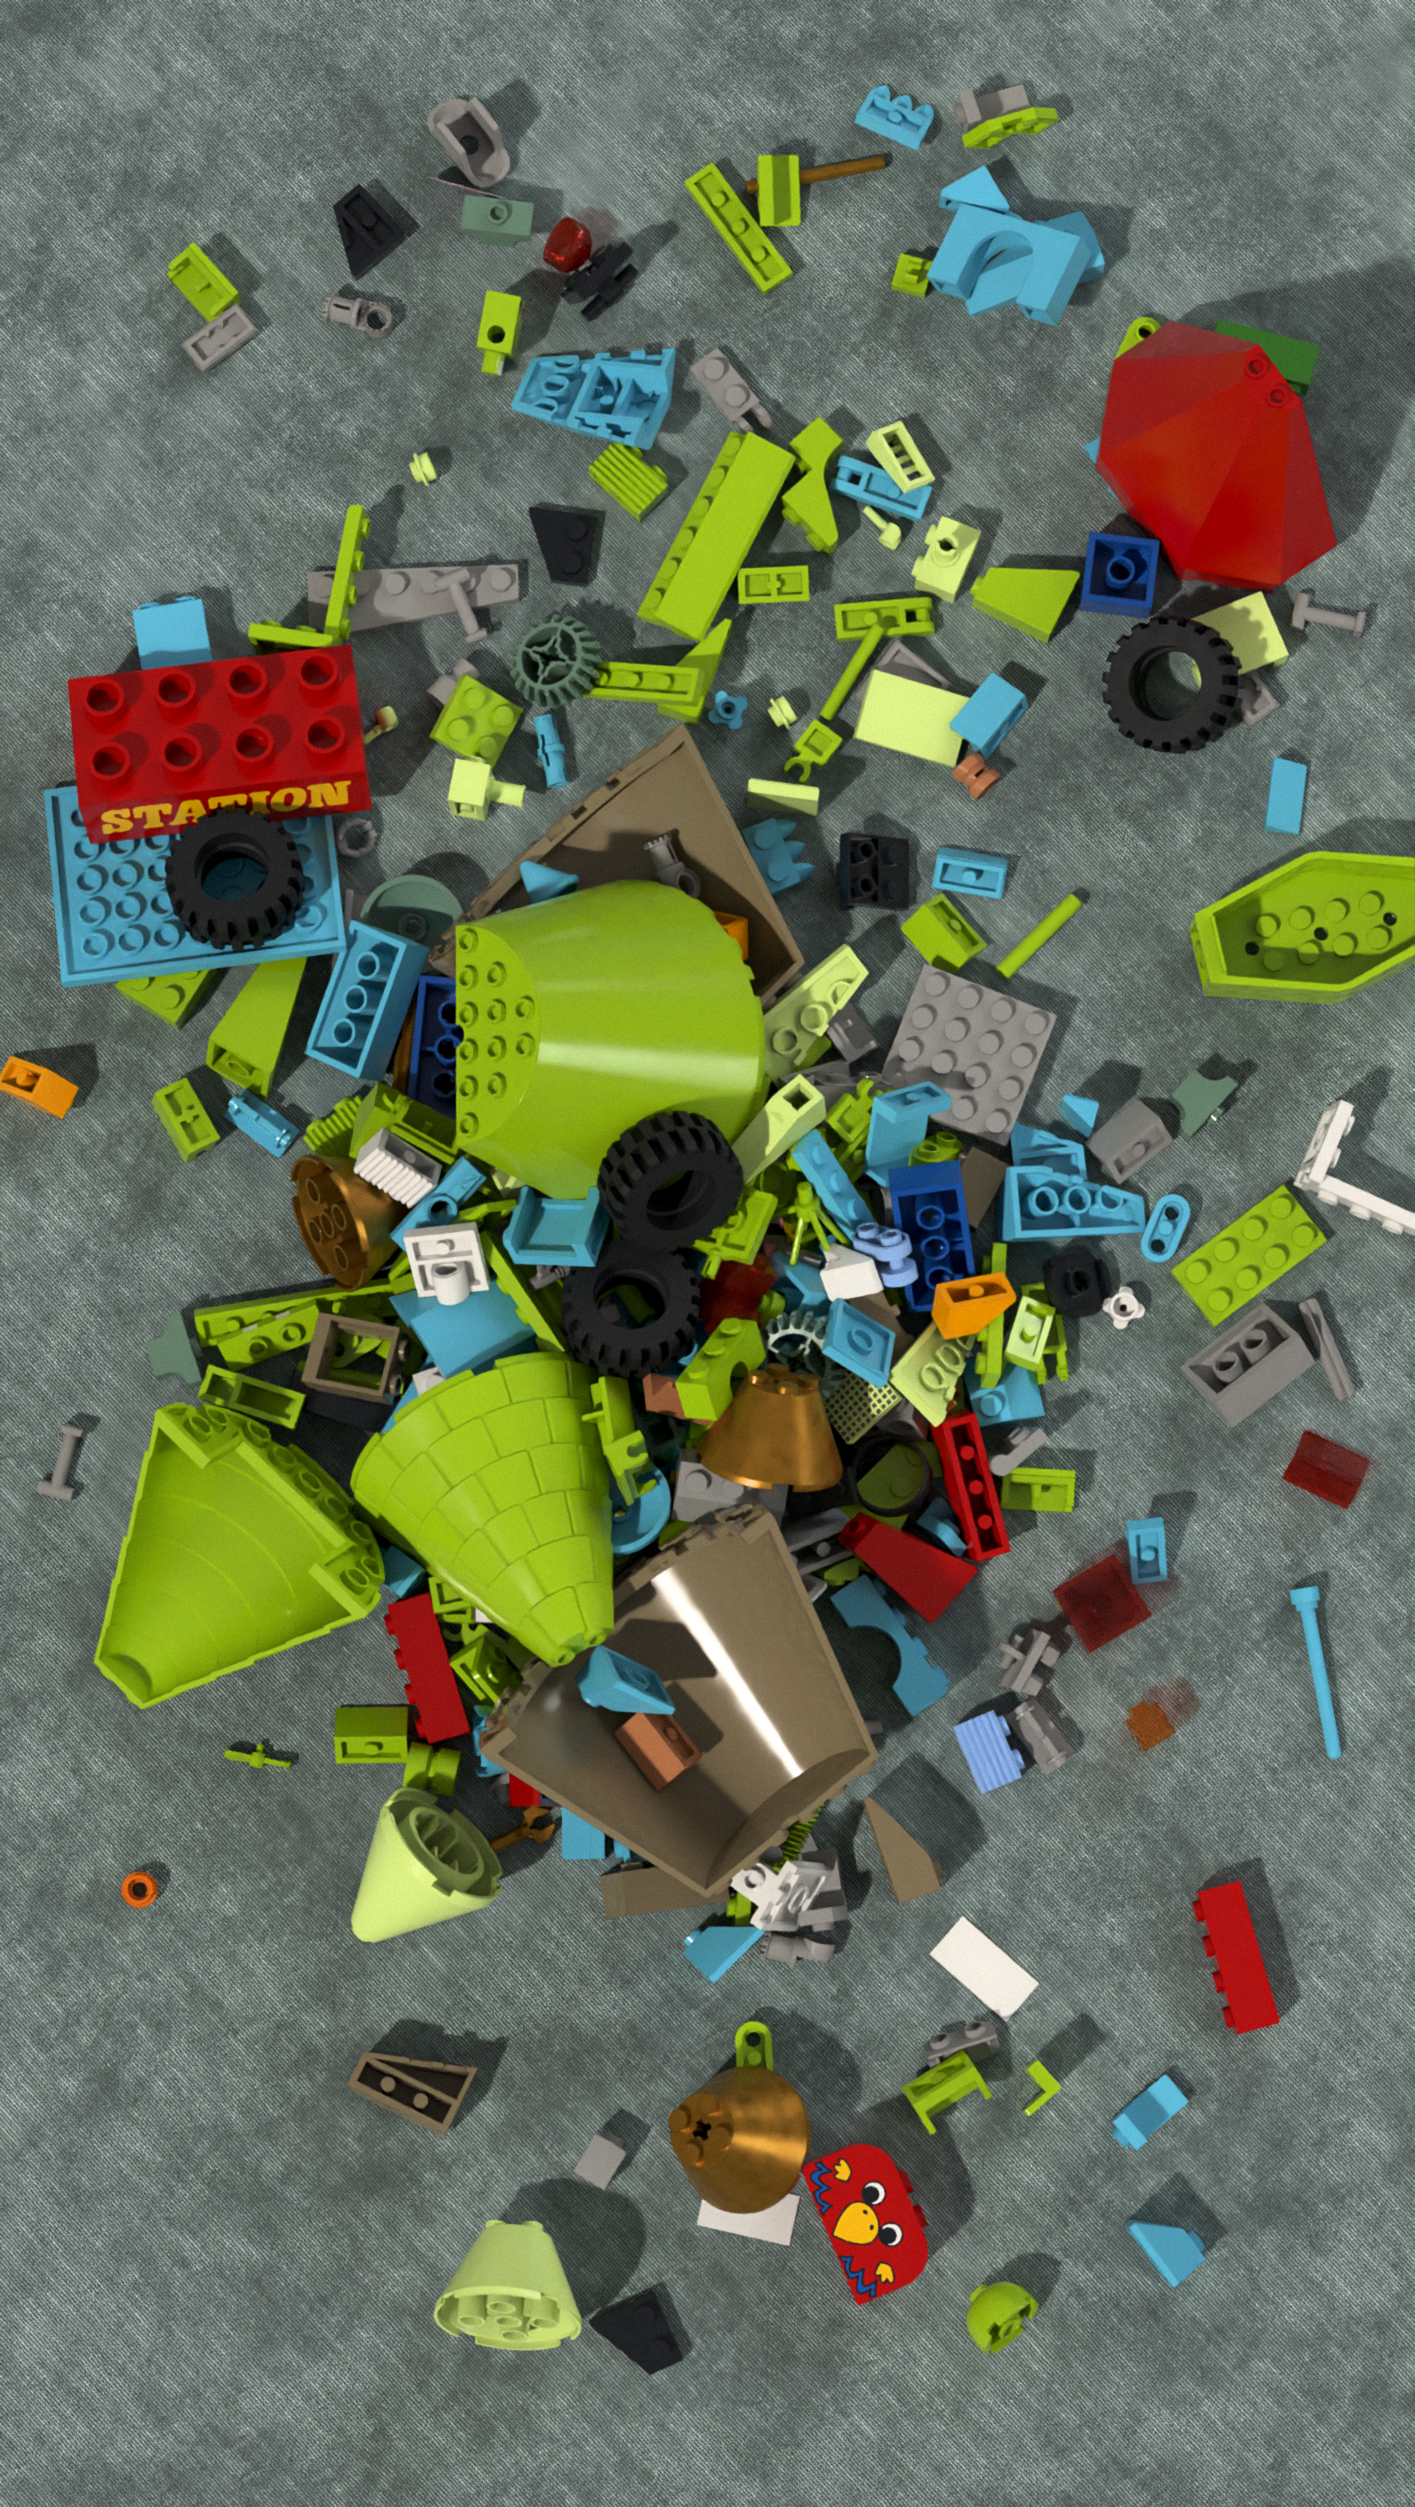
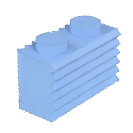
[952,1710,1025,1795]

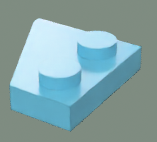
[1010,1121,1087,1181]

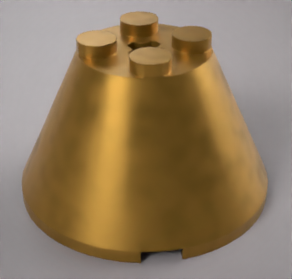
[290,1154,419,1292]
[697,1363,843,1492]
[668,2066,811,2214]

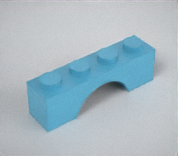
[829,1573,949,1719]

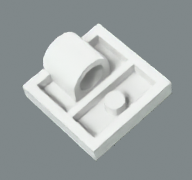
[403,1222,491,1305]

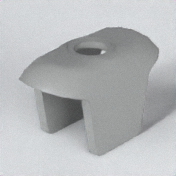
[427,96,510,188]

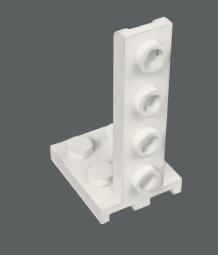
[1293,1100,1415,1242]
[730,1859,833,1932]

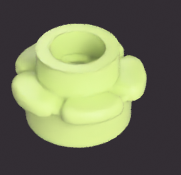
[409,452,438,486]
[767,696,798,729]

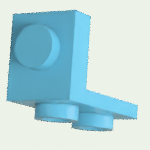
[1110,2075,1188,2150]

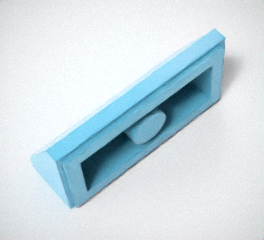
[1263,758,1307,835]
[932,847,1008,899]
[1059,1093,1099,1139]

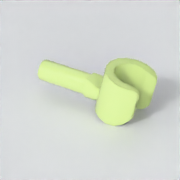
[863,505,902,550]
[365,706,399,745]

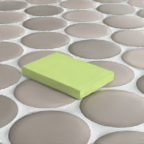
[853,669,970,768]

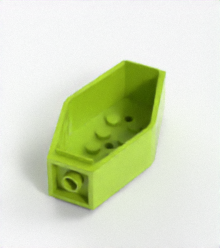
[1188,851,1415,1005]

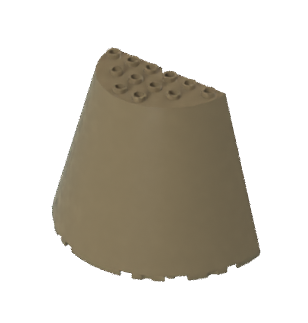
[428,723,805,1012]
[478,1504,879,1898]

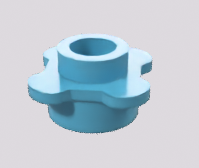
[708,691,748,730]

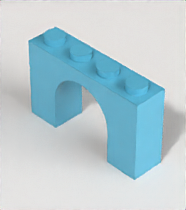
[926,203,1092,327]

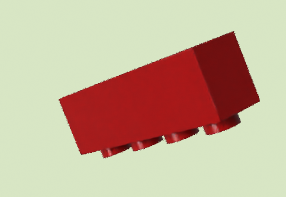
[929,1409,1011,1562]
[383,1592,472,1745]
[1191,1881,1280,2034]

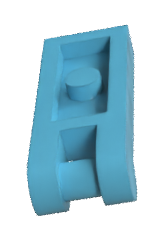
[828,456,932,523]

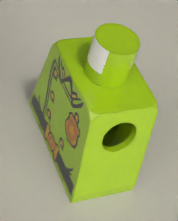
[476,290,526,377]

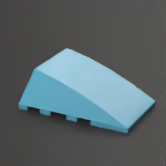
[511,348,676,450]
[389,1267,539,1380]

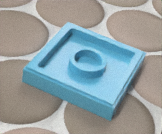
[822,1298,896,1389]

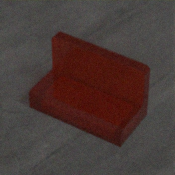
[1282,1430,1369,1510]

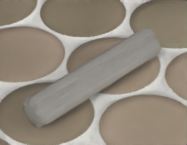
[1298,1298,1356,1400]

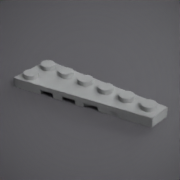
[307,564,519,636]

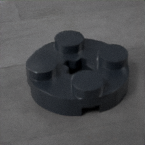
[1043,1246,1111,1319]

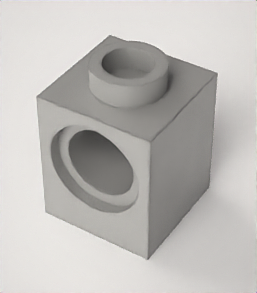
[573,2130,628,2190]

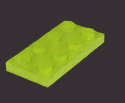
[1170,1184,1327,1328]

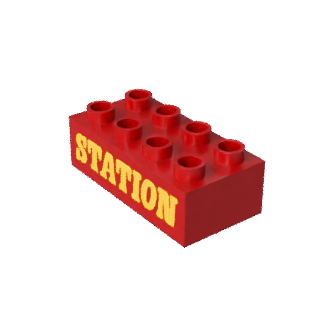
[67,644,373,844]

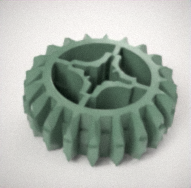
[508,613,604,710]
[759,1309,848,1400]

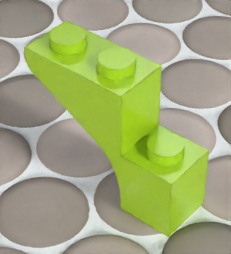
[781,416,843,556]

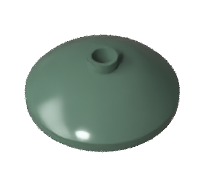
[359,874,463,981]

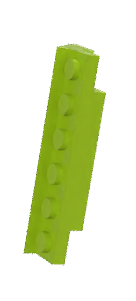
[636,431,796,642]

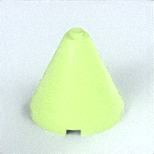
[351,1787,503,1943]

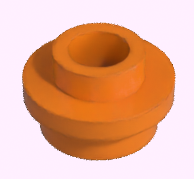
[121,1871,158,1908]

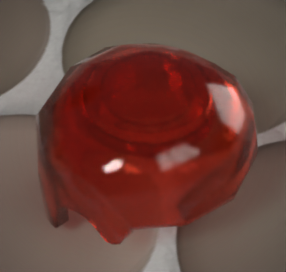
[543,217,593,273]

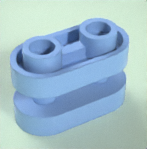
[851,1222,919,1287]

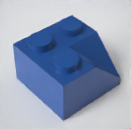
[1079,531,1160,619]

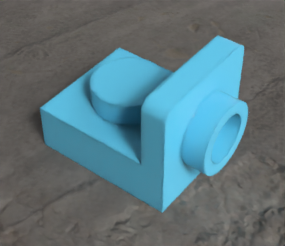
[915,1497,968,1558]

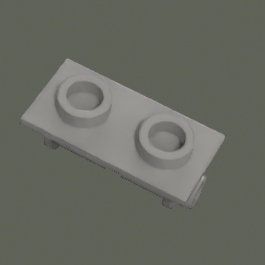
[1005,1696,1076,1776]
[922,2020,1001,2069]

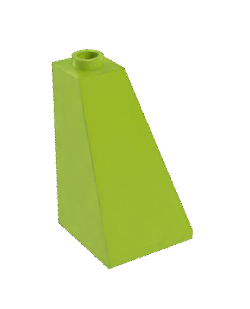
[205,957,307,1102]

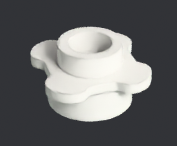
[1102,1287,1145,1329]

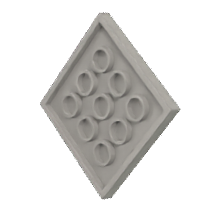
[880,964,1058,1148]

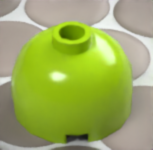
[966,2281,1039,2355]

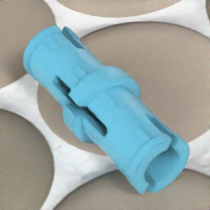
[533,714,569,788]

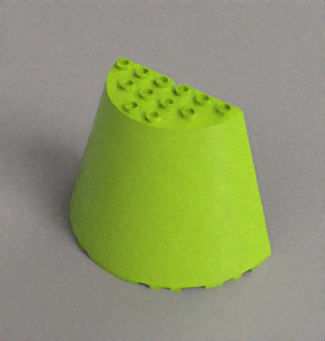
[455,879,765,1229]

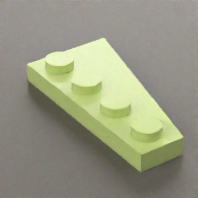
[763,944,869,1090]
[888,1319,977,1427]

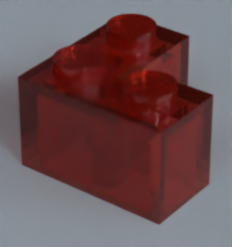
[698,1252,777,1336]

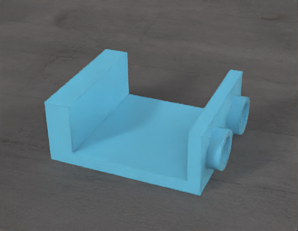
[863,1081,952,1188]

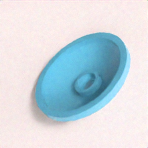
[609,1462,671,1556]

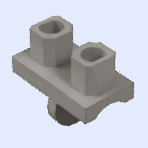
[996,1628,1061,1696]

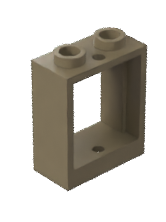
[301,1312,411,1405]

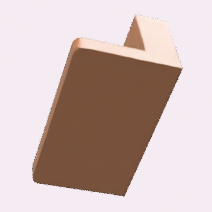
[643,1372,713,1426]
[615,1713,703,1790]

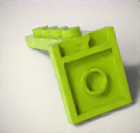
[248,505,371,656]

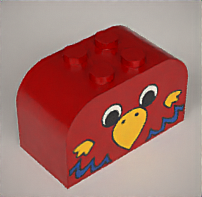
[801,2142,928,2306]

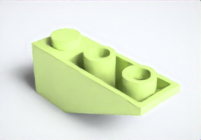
[731,1074,826,1184]

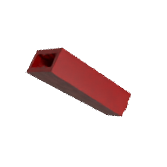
[837,1512,978,1625]

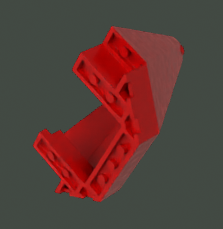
[1095,321,1337,594]

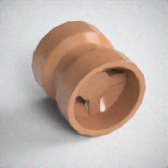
[952,751,1001,801]

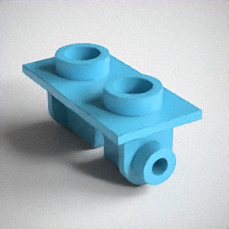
[223,1088,301,1159]

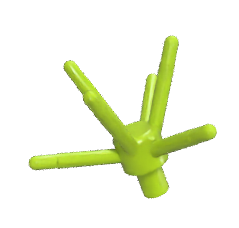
[771,1182,851,1266]

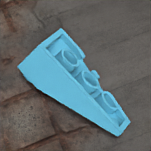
[964,211,1105,317]
[996,1165,1146,1243]

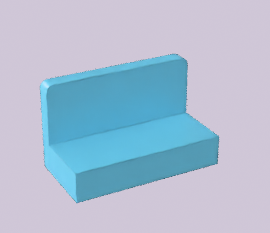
[950,673,1029,761]
[562,1806,606,1860]

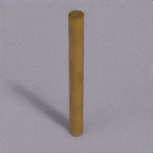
[745,155,885,195]

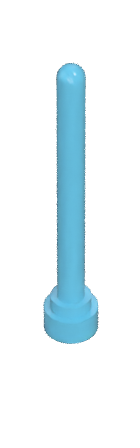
[1289,1586,1341,1760]

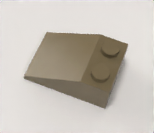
[862,1797,945,1904]

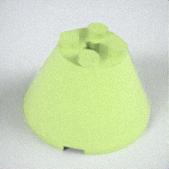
[434,2220,582,2350]

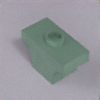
[460,195,535,248]
[1168,1069,1238,1142]
[145,1312,204,1388]

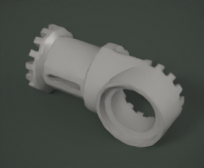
[322,291,394,338]
[643,834,701,899]
[759,1931,836,1968]

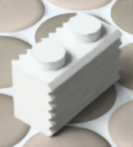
[354,1127,442,1208]

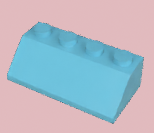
[304,920,430,1082]

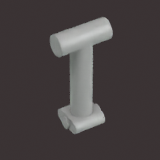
[433,567,489,645]
[1289,593,1366,638]
[37,1423,86,1502]

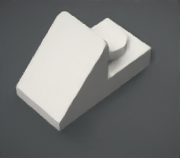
[820,1242,884,1301]

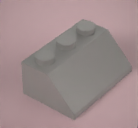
[1179,1302,1316,1429]
[670,1448,789,1529]

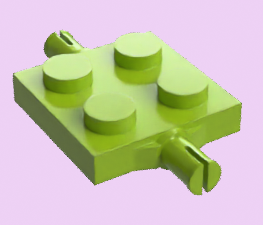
[688,1175,779,1280]

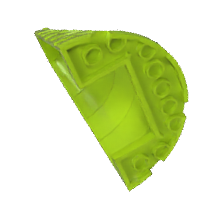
[350,1352,614,1667]
[94,1402,385,1710]

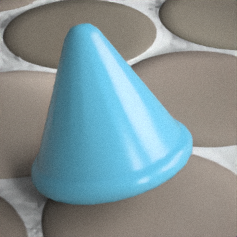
[520,861,579,904]

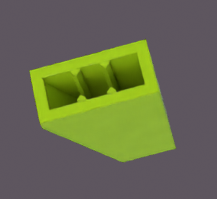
[970,567,1081,644]

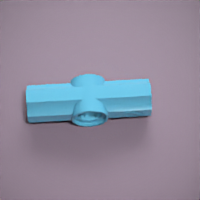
[390,1156,487,1253]

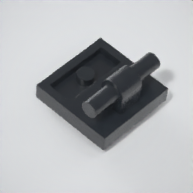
[560,242,639,322]
[836,832,909,911]

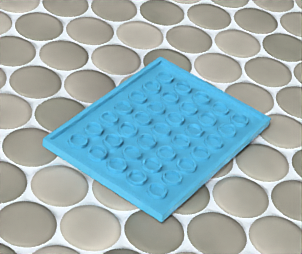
[44,786,347,988]

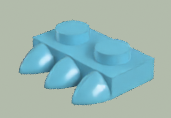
[854,85,934,151]
[741,817,815,896]

